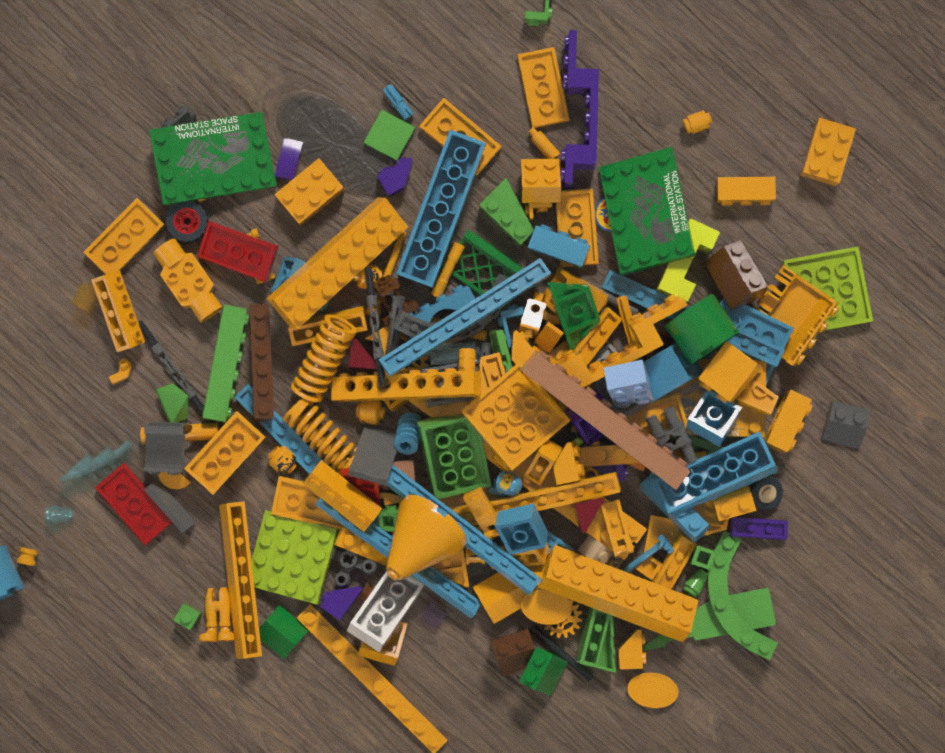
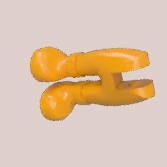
[199,587,235,642]

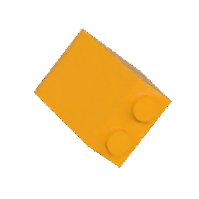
[543,267,608,314]
[698,341,762,403]

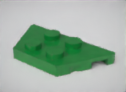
[547,282,601,350]

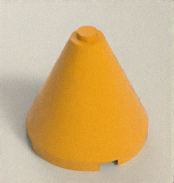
[386,495,467,580]

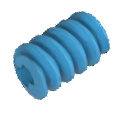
[394,412,422,455]

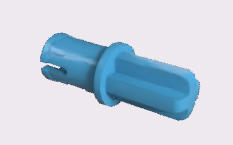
[383,84,414,120]

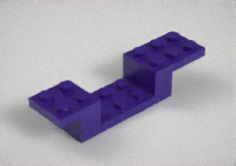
[560,30,599,188]

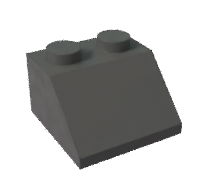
[821,401,871,449]

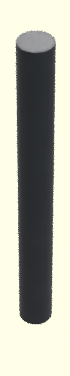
[530,626,594,681]

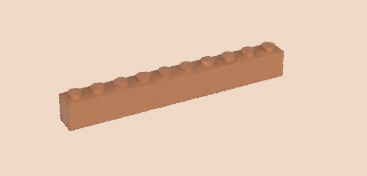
[521,350,691,490]

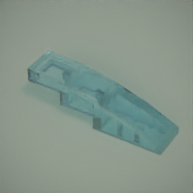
[60,439,135,482]

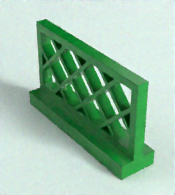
[443,230,524,311]

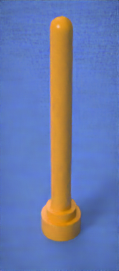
[365,231,406,318]

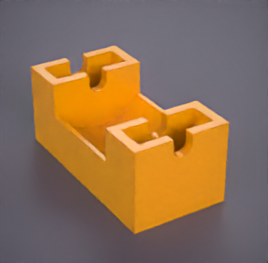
[184,411,266,494]

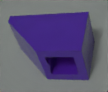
[377,157,413,198]

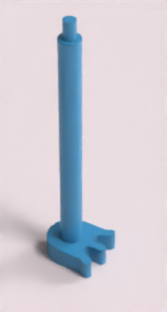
[622,534,674,573]

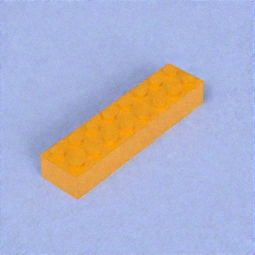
[266,197,408,329]
[539,545,698,642]

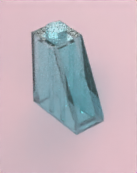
[430,342,480,367]

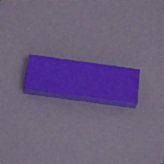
[730,517,788,540]

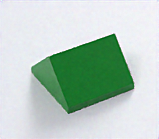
[259,605,309,659]

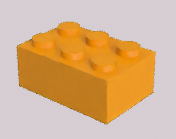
[800,118,856,186]
[275,158,345,227]
[764,390,812,454]

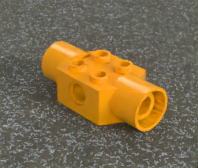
[153,238,223,323]

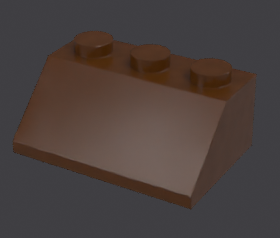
[703,240,768,311]

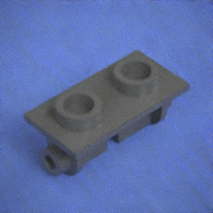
[160,105,197,128]

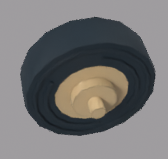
[749,476,783,510]

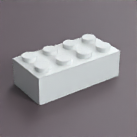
[347,571,424,652]

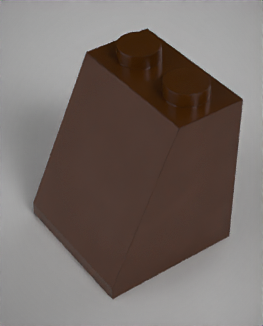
[491,628,535,677]

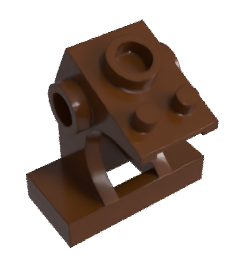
[374,274,419,326]

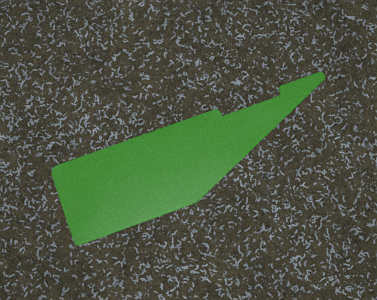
[643,588,776,650]

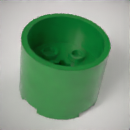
[665,293,739,365]

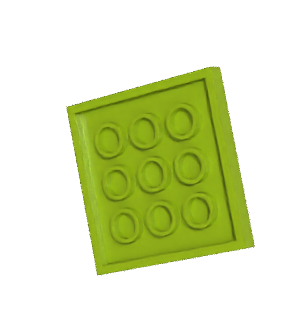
[783,247,873,331]
[251,510,339,605]

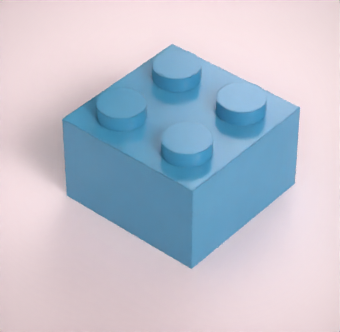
[686,390,741,447]
[495,503,548,555]

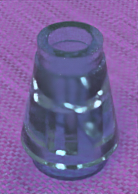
[45,505,73,524]

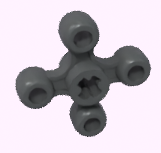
[331,547,378,588]

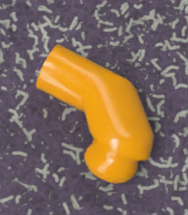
[109,358,132,385]

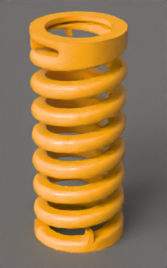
[291,315,357,402]
[282,398,357,474]

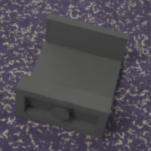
[143,422,185,475]

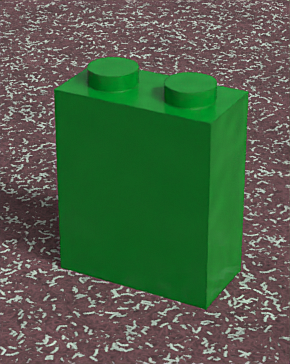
[519,647,568,696]

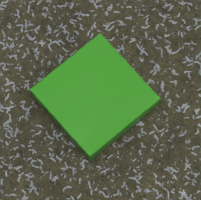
[364,110,415,161]

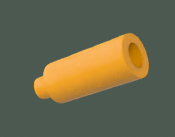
[528,127,561,159]

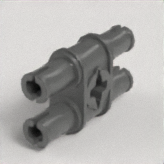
[645,406,697,464]

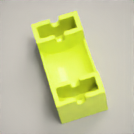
[656,218,720,303]

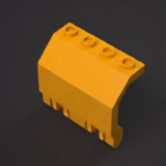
[753,265,839,367]

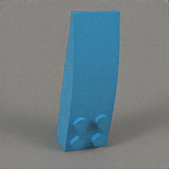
[653,432,778,514]

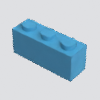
[528,224,590,269]

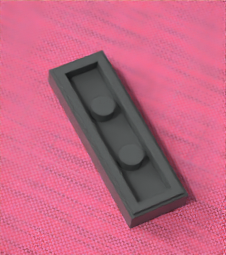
[145,480,196,533]

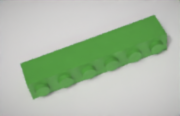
[202,304,249,423]

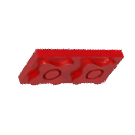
[197,221,279,282]
[95,462,173,546]

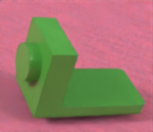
[524,0,553,26]

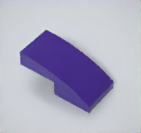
[275,138,303,181]

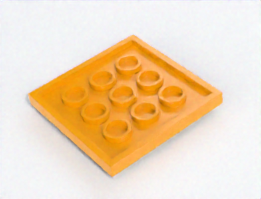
[461,361,571,471]

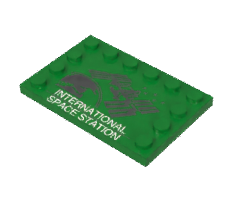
[149,112,277,206]
[599,147,696,276]

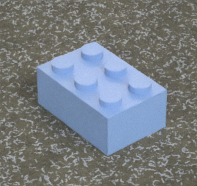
[604,360,653,408]

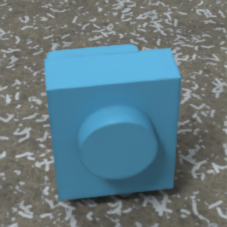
[497,304,524,350]

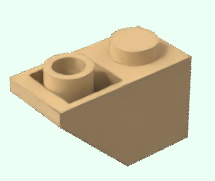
[578,535,623,569]

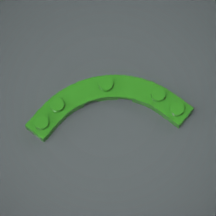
[708,531,778,661]

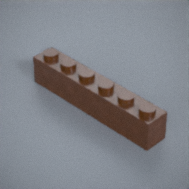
[249,304,274,422]

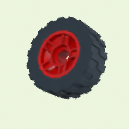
[166,201,209,244]

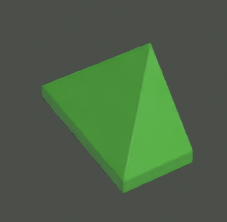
[155,383,188,423]

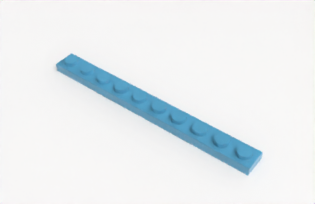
[379,258,551,377]
[602,270,785,367]
[235,384,379,526]
[386,465,541,595]
[315,497,481,618]

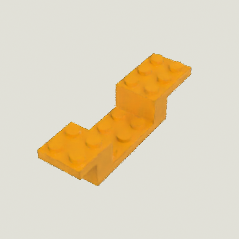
[549,294,688,387]

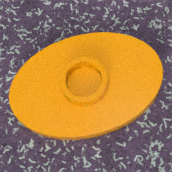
[521,589,572,625]
[627,673,678,708]

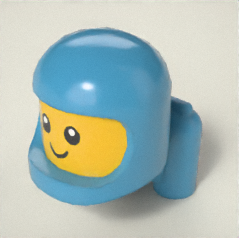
[489,471,522,497]

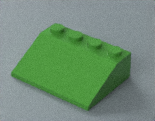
[417,414,491,499]

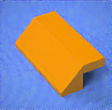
[473,560,547,624]

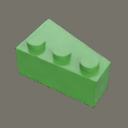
[479,178,534,247]
[575,607,616,673]

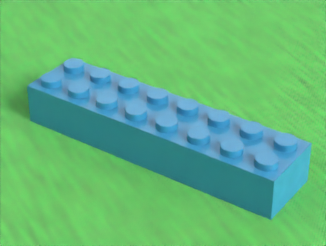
[396,130,486,288]

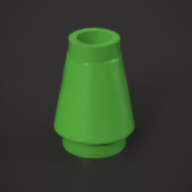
[682,569,708,598]

